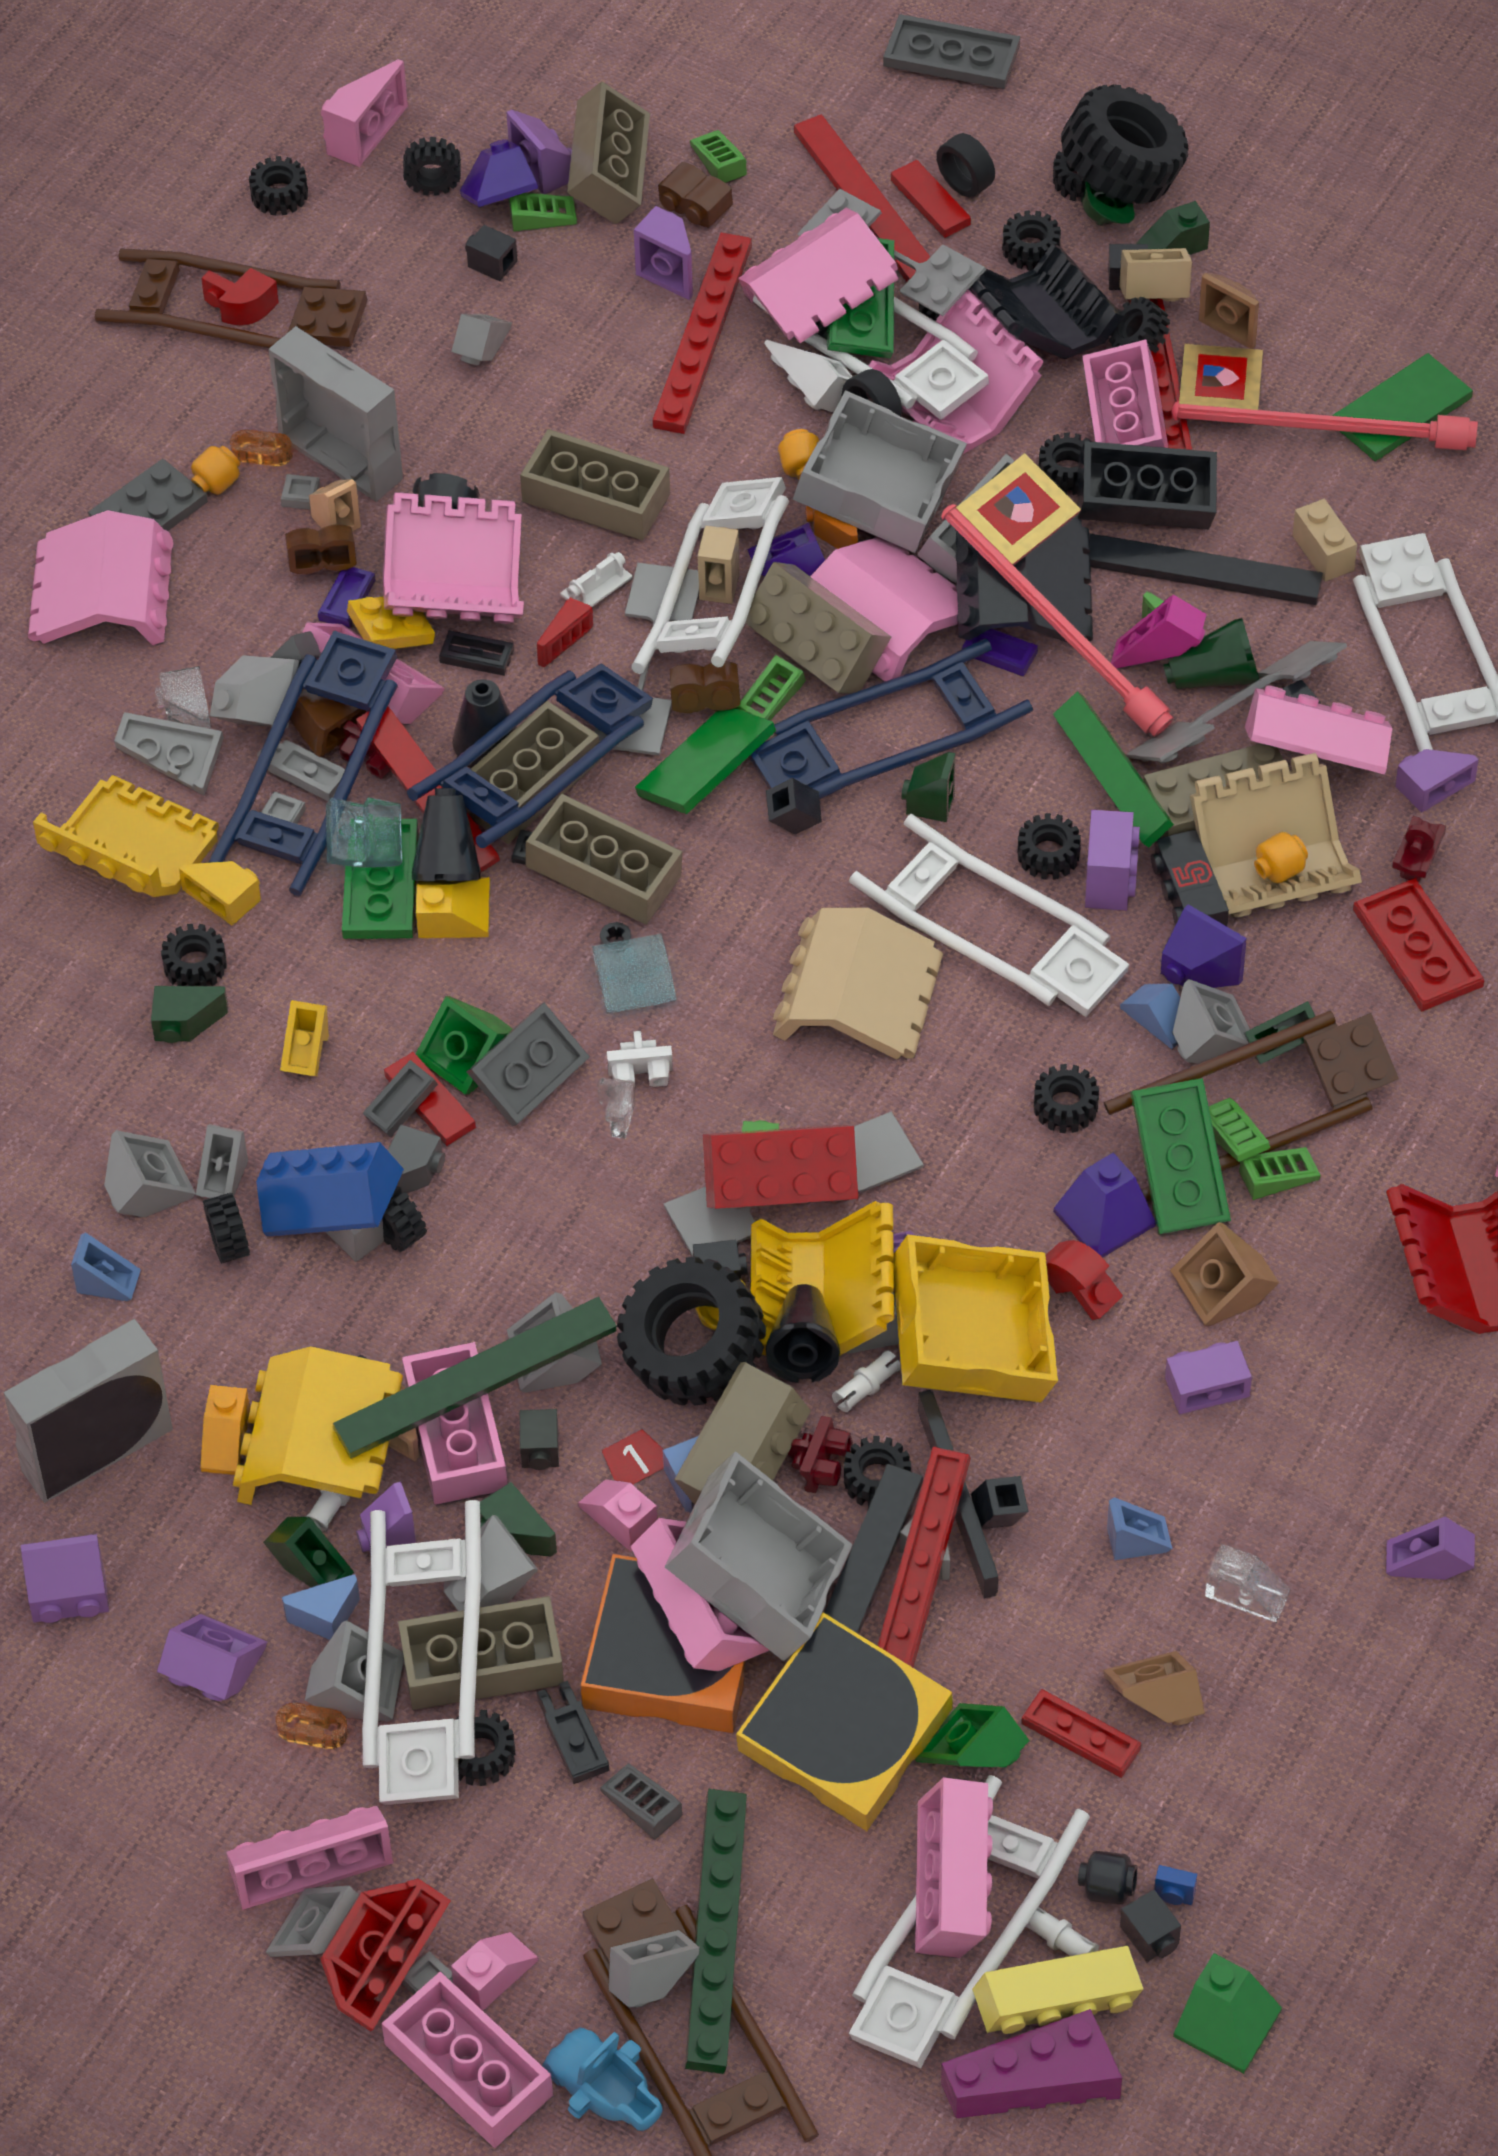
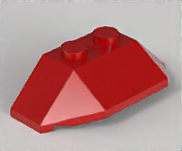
[320,1878,451,2032]

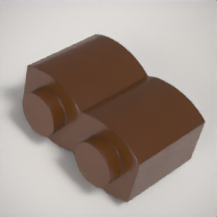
[658,162,733,228]
[285,524,357,574]
[670,661,741,713]

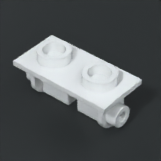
[560,552,633,607]

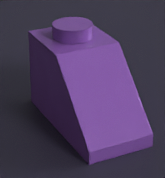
[1395,749,1478,813]
[356,1482,416,1556]
[1386,1517,1475,1580]

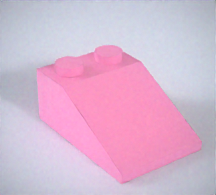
[321,59,408,167]

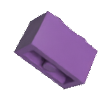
[1165,1341,1252,1414]

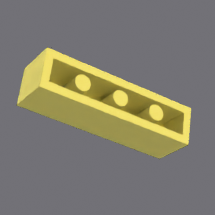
[972,1946,1143,2034]

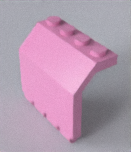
[739,208,898,343]
[868,290,1043,454]
[383,492,524,624]
[28,510,173,646]
[810,537,958,681]

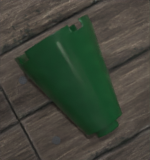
[1163,618,1259,689]

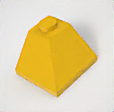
[416,877,490,938]

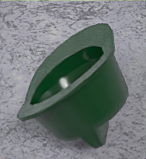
[1082,181,1135,226]

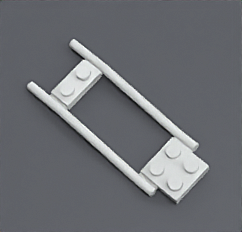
[753,295,989,420]
[632,477,789,674]
[1353,533,1498,752]
[849,814,1129,1017]
[362,1500,481,1805]
[849,1775,1090,2068]

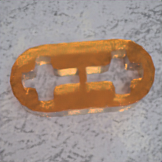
[230,429,293,466]
[275,1703,349,1749]

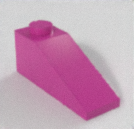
[1111,594,1207,669]

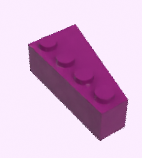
[941,2009,1122,2118]

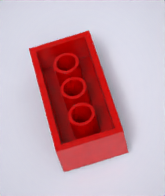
[703,1125,858,1209]

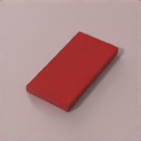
[1353,878,1485,1012]

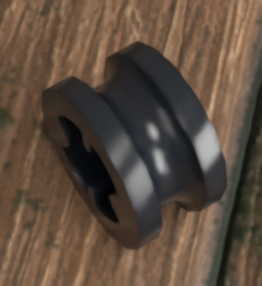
[600,922,632,958]

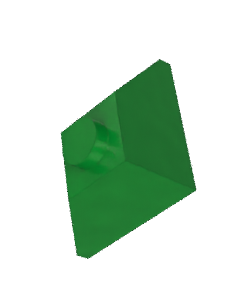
[416,996,513,1095]
[915,1703,1030,1767]
[1173,1953,1282,2074]

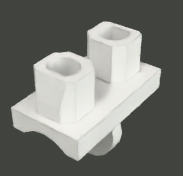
[607,1031,673,1090]

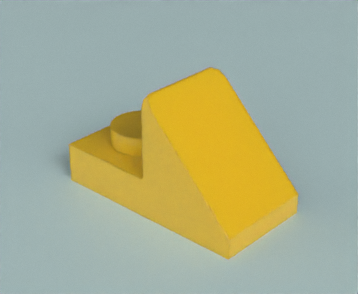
[280,1000,329,1076]

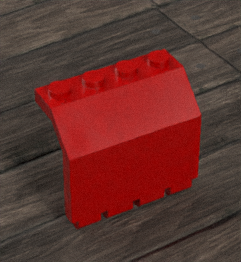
[1386,1183,1498,1334]

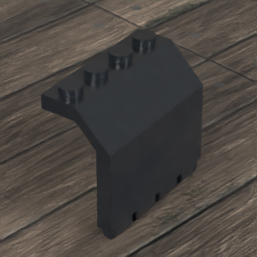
[969,243,1124,359]
[955,518,1093,643]

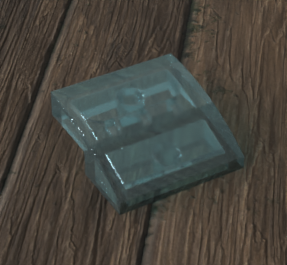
[326,797,402,867]
[592,934,677,1014]

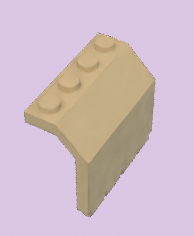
[1190,753,1362,917]
[773,908,943,1060]

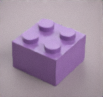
[1085,810,1140,911]

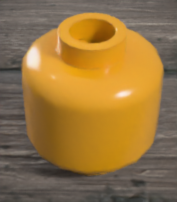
[778,429,819,480]
[191,445,240,495]
[1254,832,1308,884]

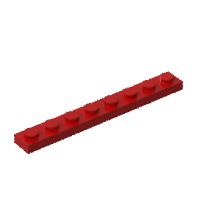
[653,232,752,434]

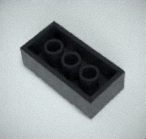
[1077,441,1217,530]

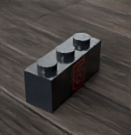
[1151,830,1229,926]

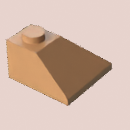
[1199,273,1259,349]
[1170,1222,1279,1326]
[1103,1651,1205,1725]

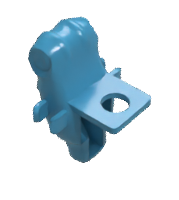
[542,2027,663,2131]

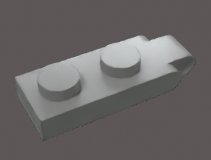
[257,740,345,802]

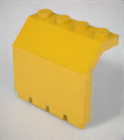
[33,775,219,897]
[751,1201,894,1356]
[233,1346,403,1505]

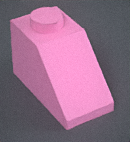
[578,1480,657,1552]
[451,1932,538,2011]

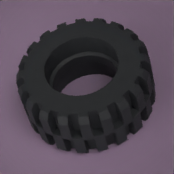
[1061,84,1189,204]
[617,1257,766,1406]

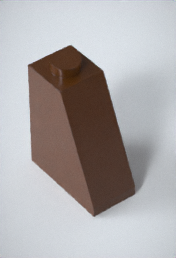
[290,689,366,757]

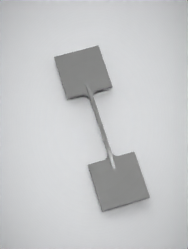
[797,189,986,316]
[595,563,699,756]
[1125,641,1348,763]
[663,1111,924,1257]

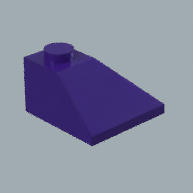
[460,139,538,207]
[747,523,825,576]
[1160,904,1247,988]
[1053,1153,1156,1258]

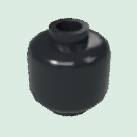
[1078,1851,1138,1904]

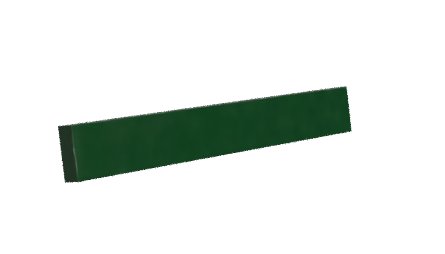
[333,1296,617,1459]

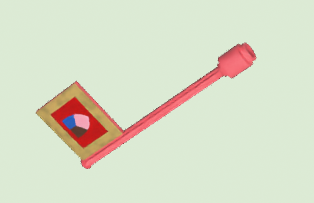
[1172,344,1478,451]
[941,453,1174,737]

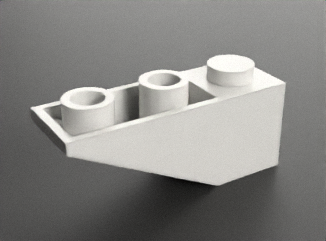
[764,340,853,412]

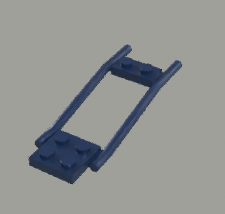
[208,631,398,896]
[749,638,1033,799]
[407,663,653,848]

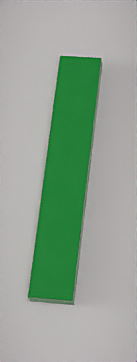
[1053,691,1174,848]

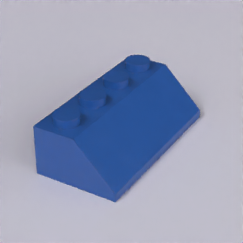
[256,1142,404,1237]

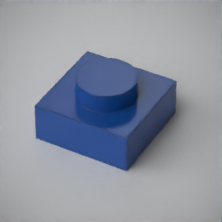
[1154,1865,1197,1905]

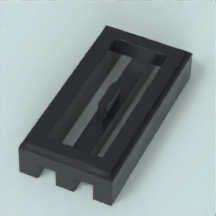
[439,630,514,676]

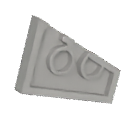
[114,712,224,796]

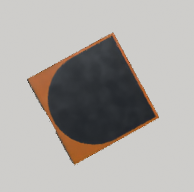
[581,1554,746,1733]

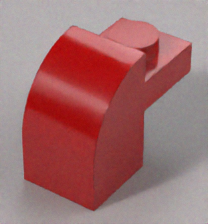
[201,268,279,326]
[1045,1240,1123,1320]

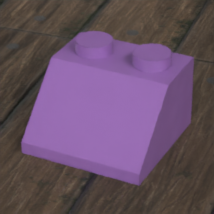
[506,110,572,194]
[634,206,693,300]
[21,1534,109,1623]
[157,1614,267,1701]

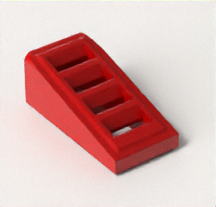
[537,597,593,667]

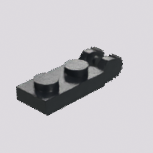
[536,1681,610,1784]

